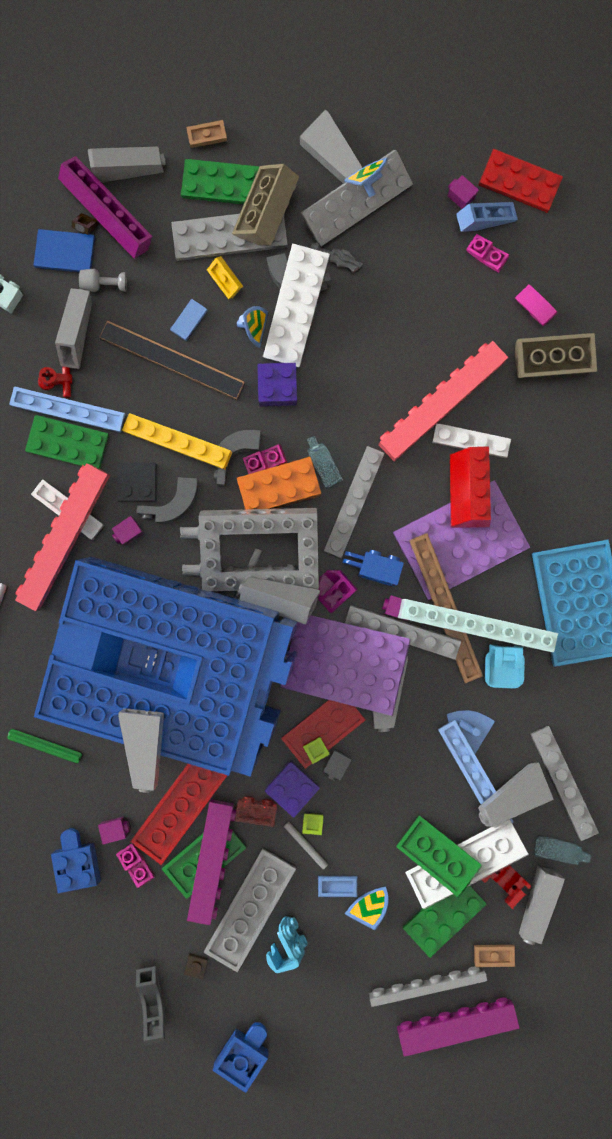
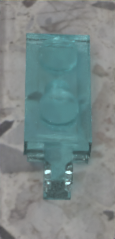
[307,436,343,489]
[534,836,591,865]

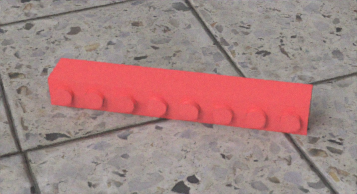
[379,341,508,462]
[15,463,110,611]

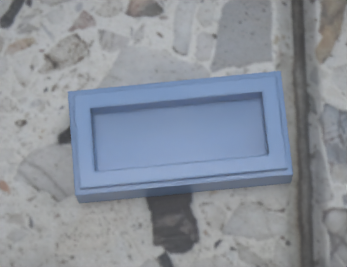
[170,299,208,341]
[318,876,357,897]

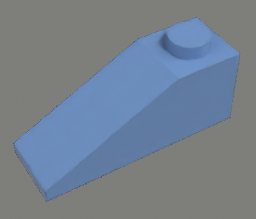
[456,202,518,232]

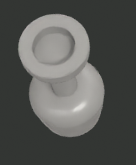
[79,269,127,292]

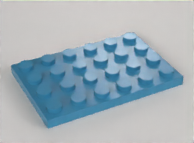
[532,540,612,667]

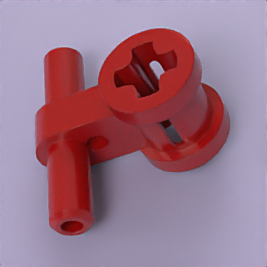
[38,366,72,398]

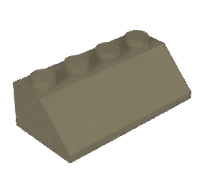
[232,164,299,245]

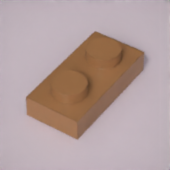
[186,120,227,148]
[474,945,515,967]

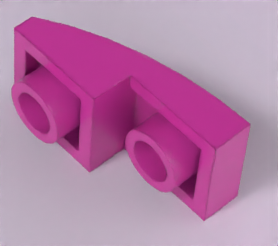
[466,234,509,273]
[515,285,557,326]
[243,444,287,474]
[116,843,155,888]

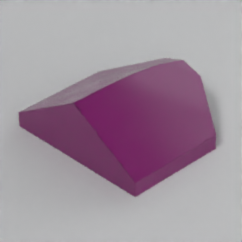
[317,570,358,613]

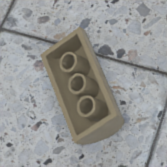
[515,333,597,378]

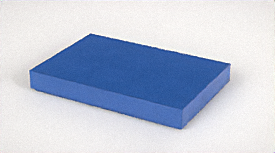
[34,229,95,272]

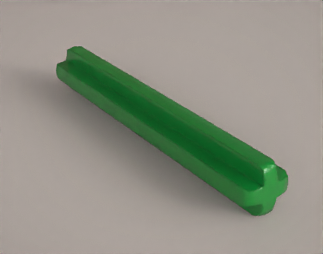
[8,729,82,764]

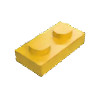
[207,256,243,299]

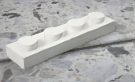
[432,423,511,458]
[31,479,104,540]

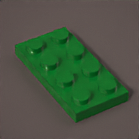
[181,159,259,204]
[25,415,109,469]
[396,815,483,898]
[162,827,247,899]
[403,886,487,958]

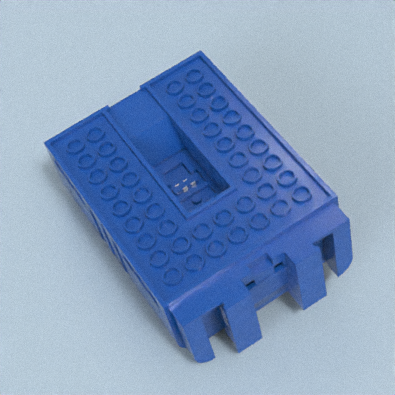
[34,557,298,777]

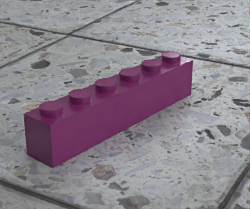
[58,156,152,259]
[187,799,237,925]
[397,998,519,1057]

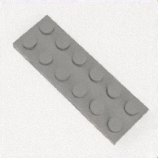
[301,150,413,246]
[171,214,288,261]
[204,848,296,972]

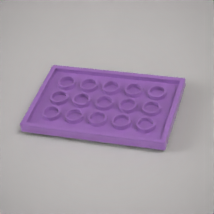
[393,480,530,600]
[281,616,411,716]

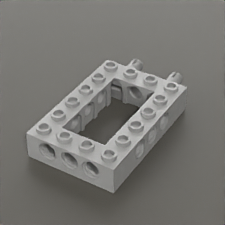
[180,508,319,591]

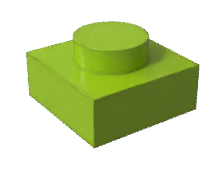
[303,737,330,764]
[302,813,323,835]

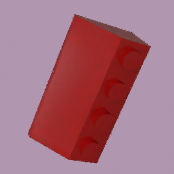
[450,447,491,528]

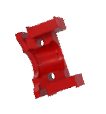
[482,865,531,909]

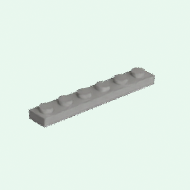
[324,446,385,558]
[345,605,461,659]
[530,726,599,841]
[369,966,487,1007]

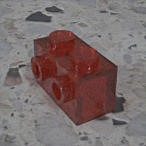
[235,796,277,827]

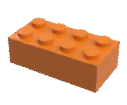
[237,457,321,510]

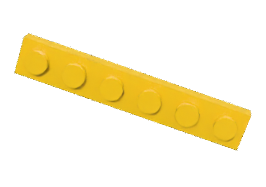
[122,413,232,470]

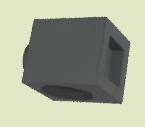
[323,749,351,781]

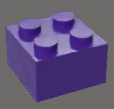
[258,363,297,406]
[265,760,320,818]

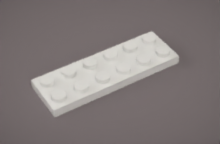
[263,243,330,367]
[406,819,529,909]

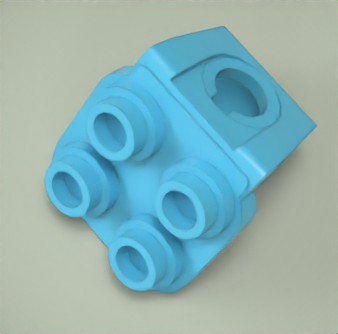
[485,644,525,688]
[266,916,308,973]

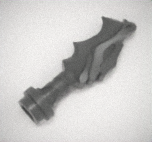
[311,242,363,273]

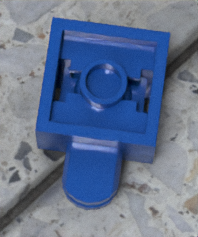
[342,550,404,587]
[51,828,101,893]
[213,1022,269,1093]

